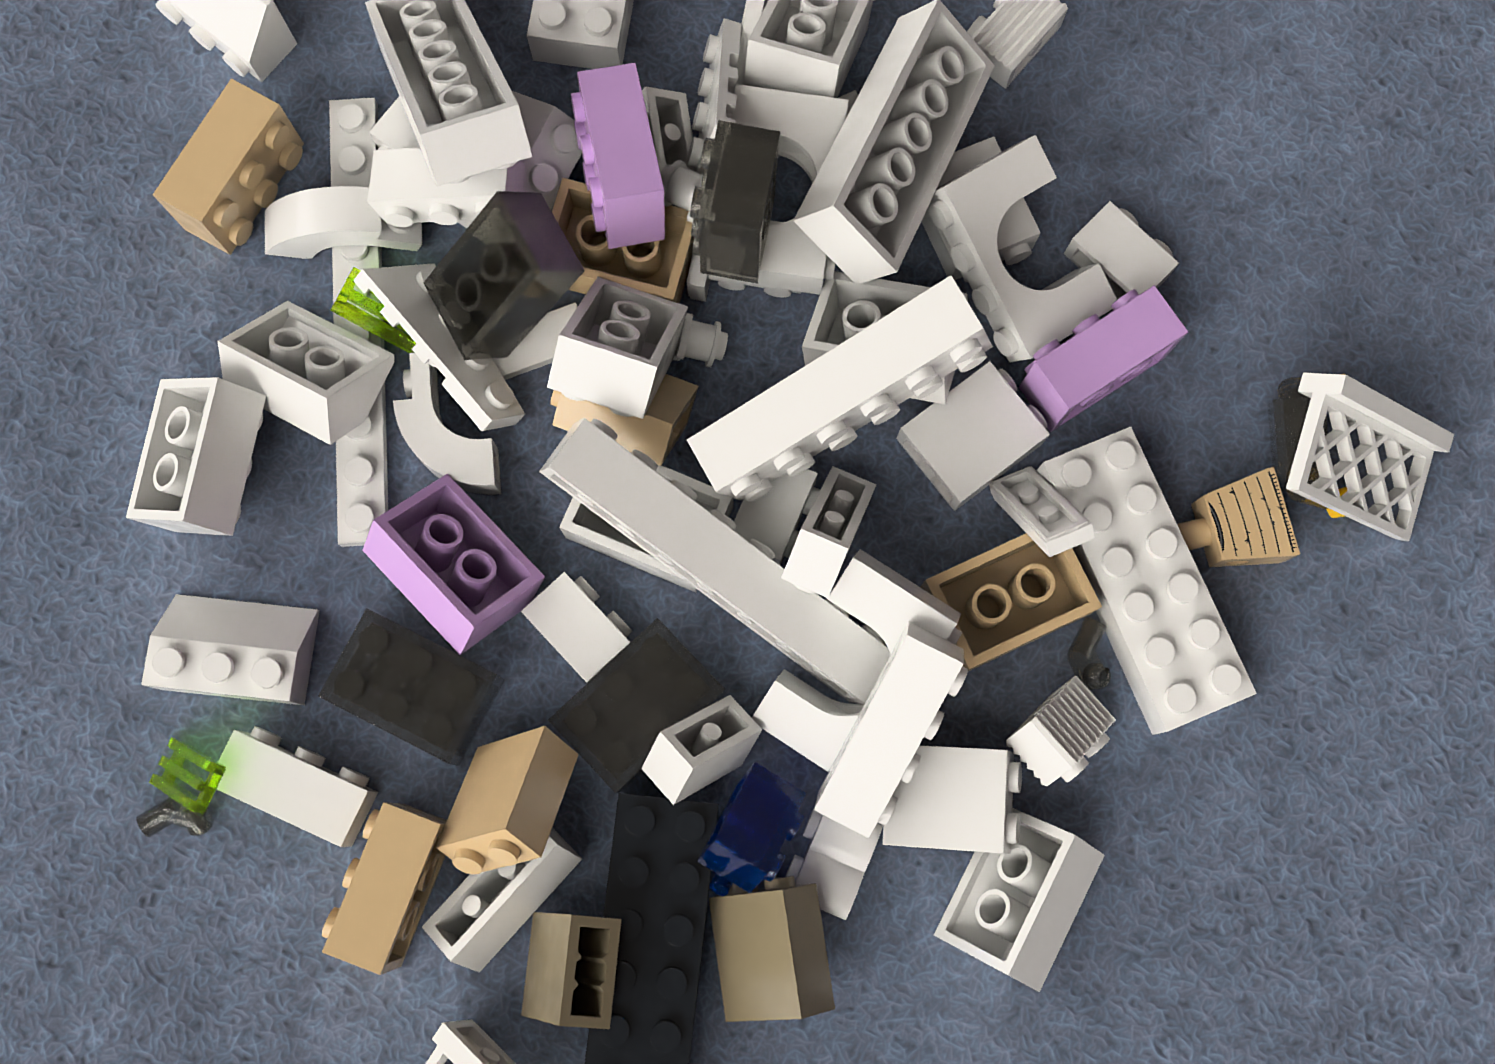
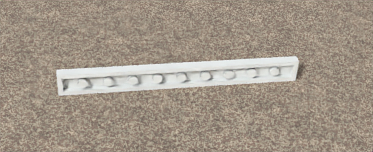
[329,98,388,547]

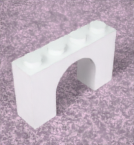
[708,84,849,295]
[928,135,1117,362]
[752,549,962,772]

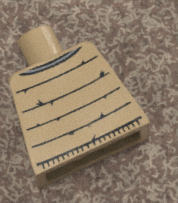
[1177,467,1300,567]

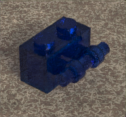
[697,762,807,896]

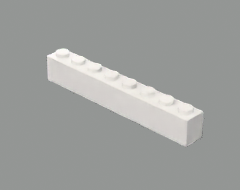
[539,418,891,704]

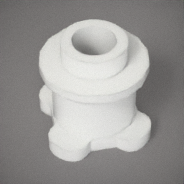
[660,160,716,224]
[673,313,728,368]

